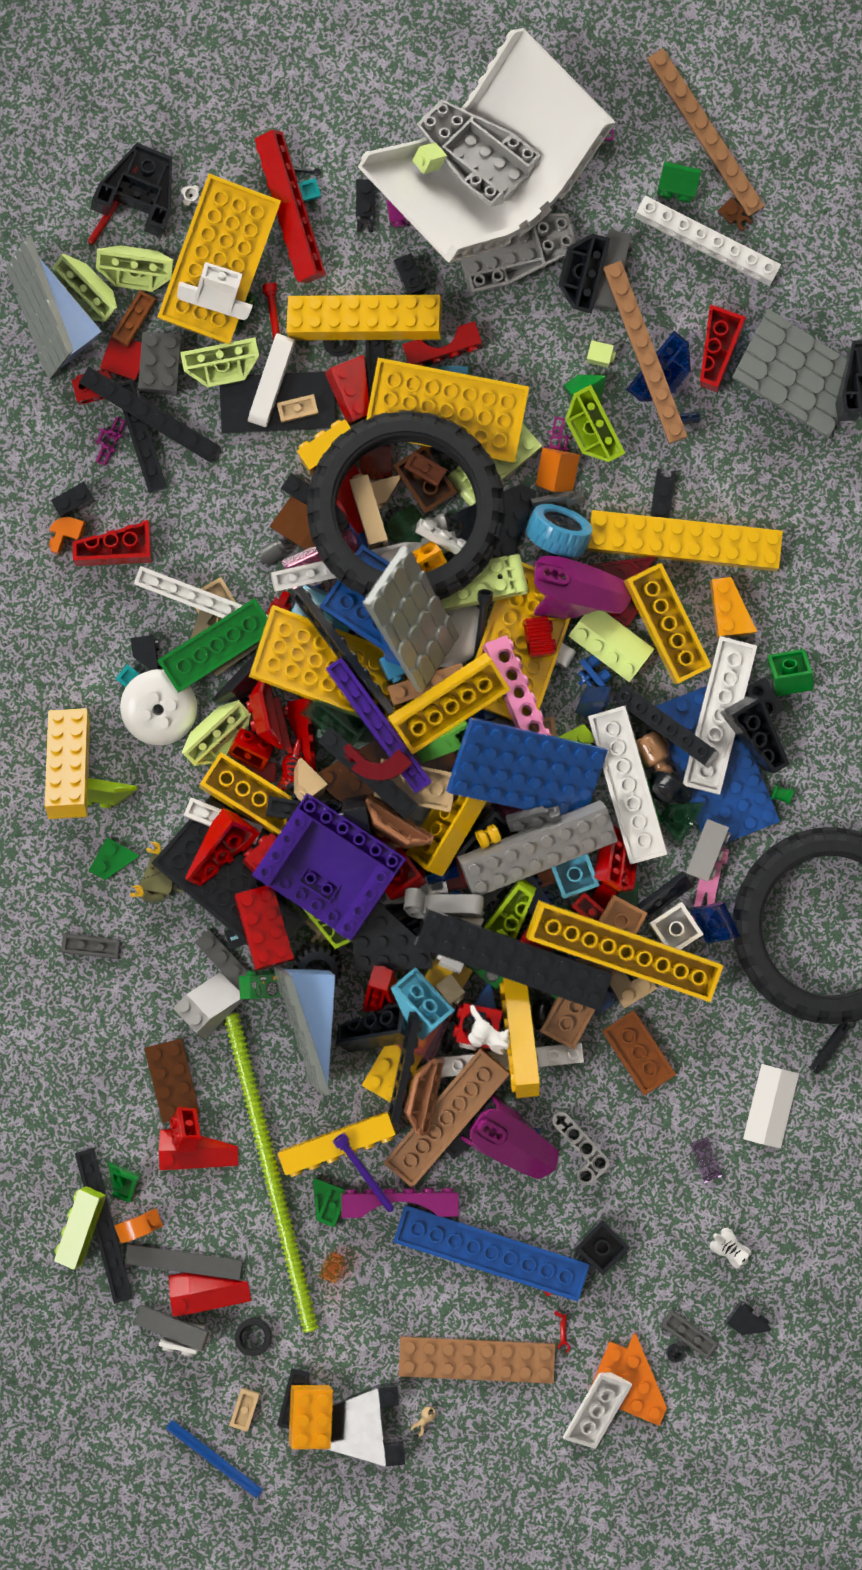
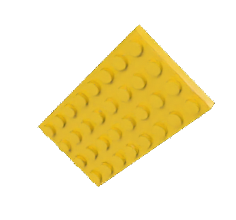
[157,174,281,345]
[366,358,529,463]
[475,562,570,728]
[249,605,409,729]

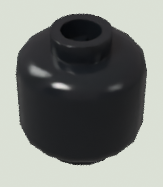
[531,1000,553,1029]

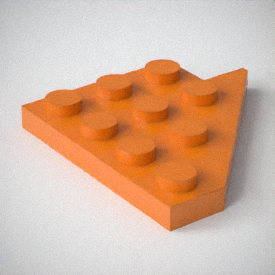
[590,1333,667,1426]

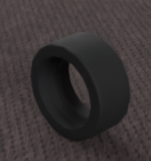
[234,1317,272,1357]

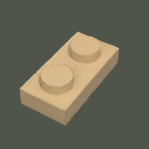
[277,394,318,423]
[229,1387,260,1432]

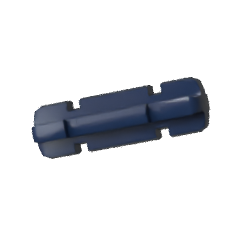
[679,412,700,424]

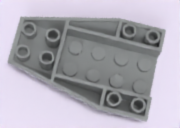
[416,99,541,207]
[460,213,576,293]

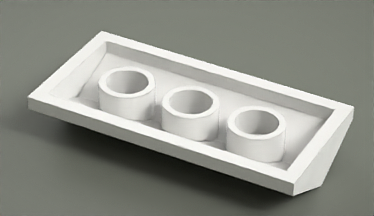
[743,1064,799,1149]
[563,1372,632,1449]

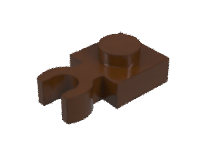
[718,197,752,232]

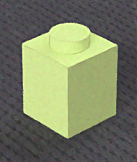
[412,142,447,174]
[586,340,616,368]

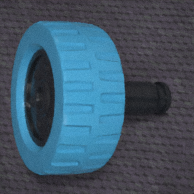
[526,504,593,558]

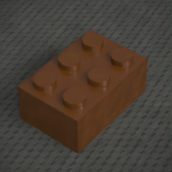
[393,446,457,516]

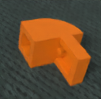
[49,517,86,555]
[114,1208,163,1244]

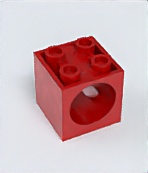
[453,1001,502,1049]

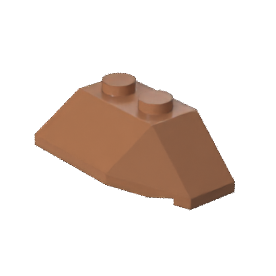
[366,794,435,849]
[404,1058,445,1136]

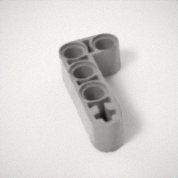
[404,888,484,919]
[551,1110,609,1185]

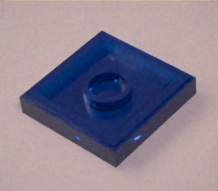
[690,902,740,943]

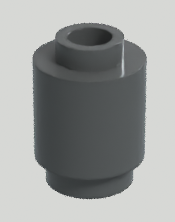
[257,540,287,566]

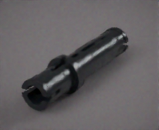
[808,1023,851,1075]

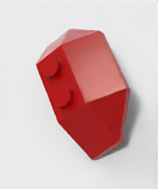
[246,681,285,750]
[594,826,637,891]

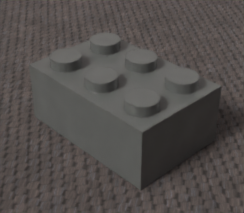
[138,331,181,396]

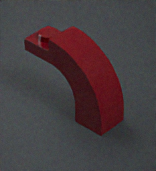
[343,743,414,780]

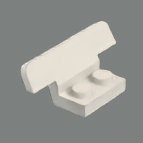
[177,262,253,320]

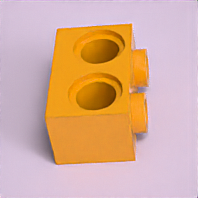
[412,541,447,572]

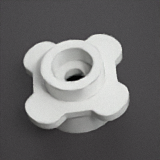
[181,185,200,206]

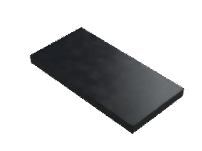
[220,371,336,434]

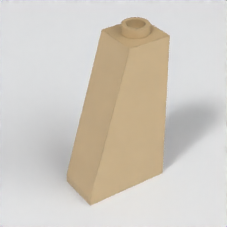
[349,474,388,550]

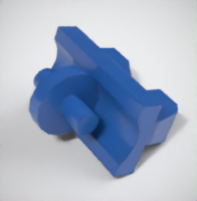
[578,655,612,688]

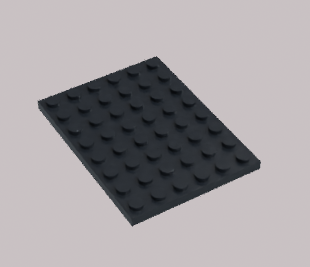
[151,796,309,946]

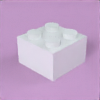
[648,902,703,950]

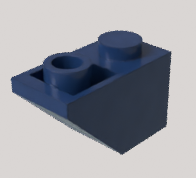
[575,686,612,719]

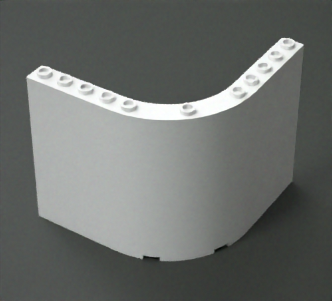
[358,28,616,263]

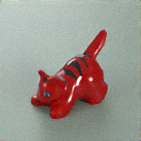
[277,739,307,794]

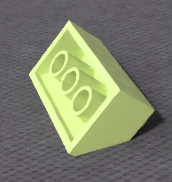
[568,611,654,682]

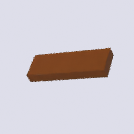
[111,290,157,348]

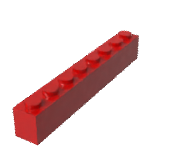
[254,130,326,283]

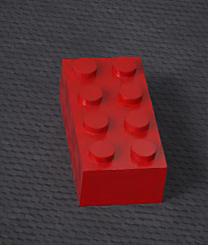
[234,885,294,971]

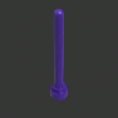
[332,1133,394,1212]

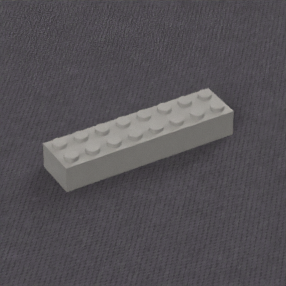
[457,800,618,896]

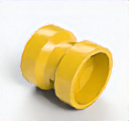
[475,824,501,849]

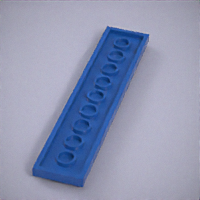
[393,1205,590,1302]

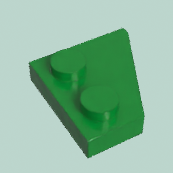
[88,837,140,880]
[313,1177,345,1227]

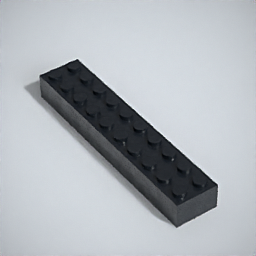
[414,907,613,1011]

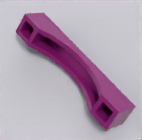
[341,1188,458,1218]

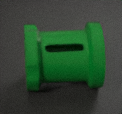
[770,783,794,805]

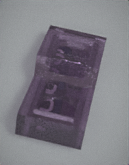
[689,1137,723,1182]

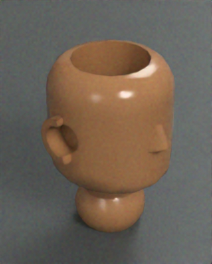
[636,731,673,774]

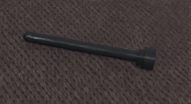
[473,589,493,660]

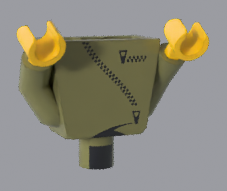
[130,842,184,903]

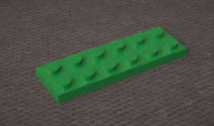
[157,598,268,693]

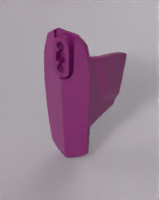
[534,556,631,619]
[460,1093,558,1179]

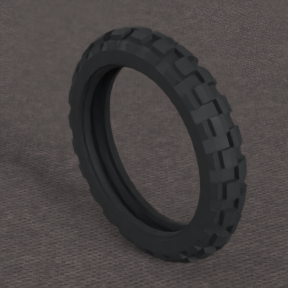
[307,410,505,600]
[732,827,862,1024]

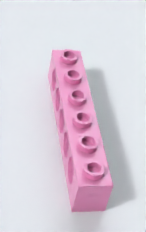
[482,636,551,736]

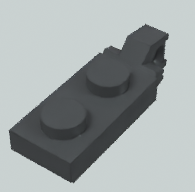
[531,491,585,510]
[506,806,562,832]

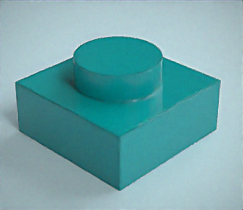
[298,178,321,203]
[115,664,139,687]

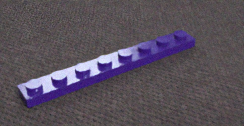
[326,657,432,795]

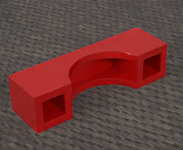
[402,321,482,366]

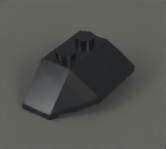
[558,233,611,314]
[211,652,259,703]

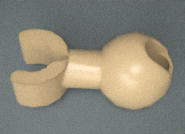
[411,1407,437,1437]

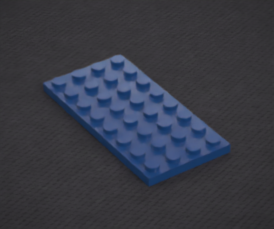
[656,686,780,845]
[446,717,608,815]

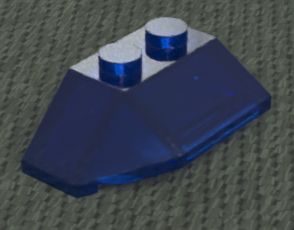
[626,331,691,402]

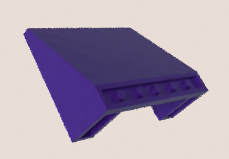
[252,793,405,941]

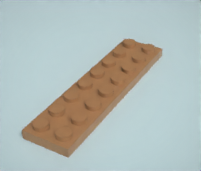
[539,895,648,1050]
[383,1048,510,1188]
[399,1336,555,1384]

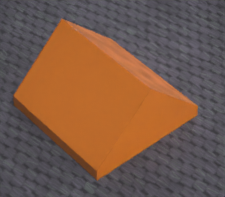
[535,447,580,492]

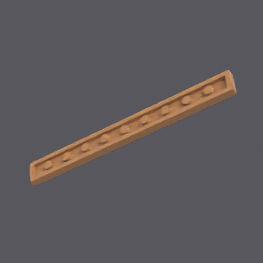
[647,49,765,217]
[603,261,687,445]

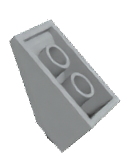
[173,972,244,1039]

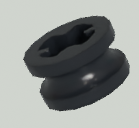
[666,1344,684,1363]

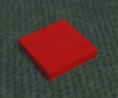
[100,333,142,382]

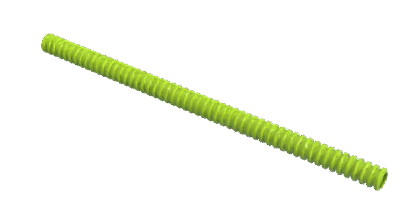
[224,1012,319,1333]

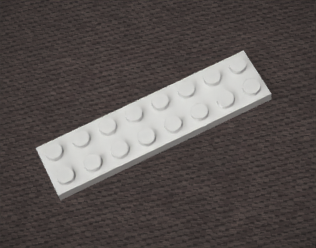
[682,636,757,795]
[588,705,668,864]

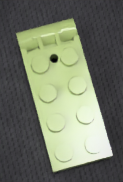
[447,423,542,506]
[440,554,529,612]

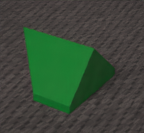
[563,374,606,403]
[107,1161,141,1203]

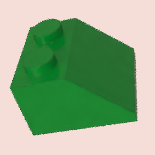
[656,162,702,203]
[767,649,813,696]

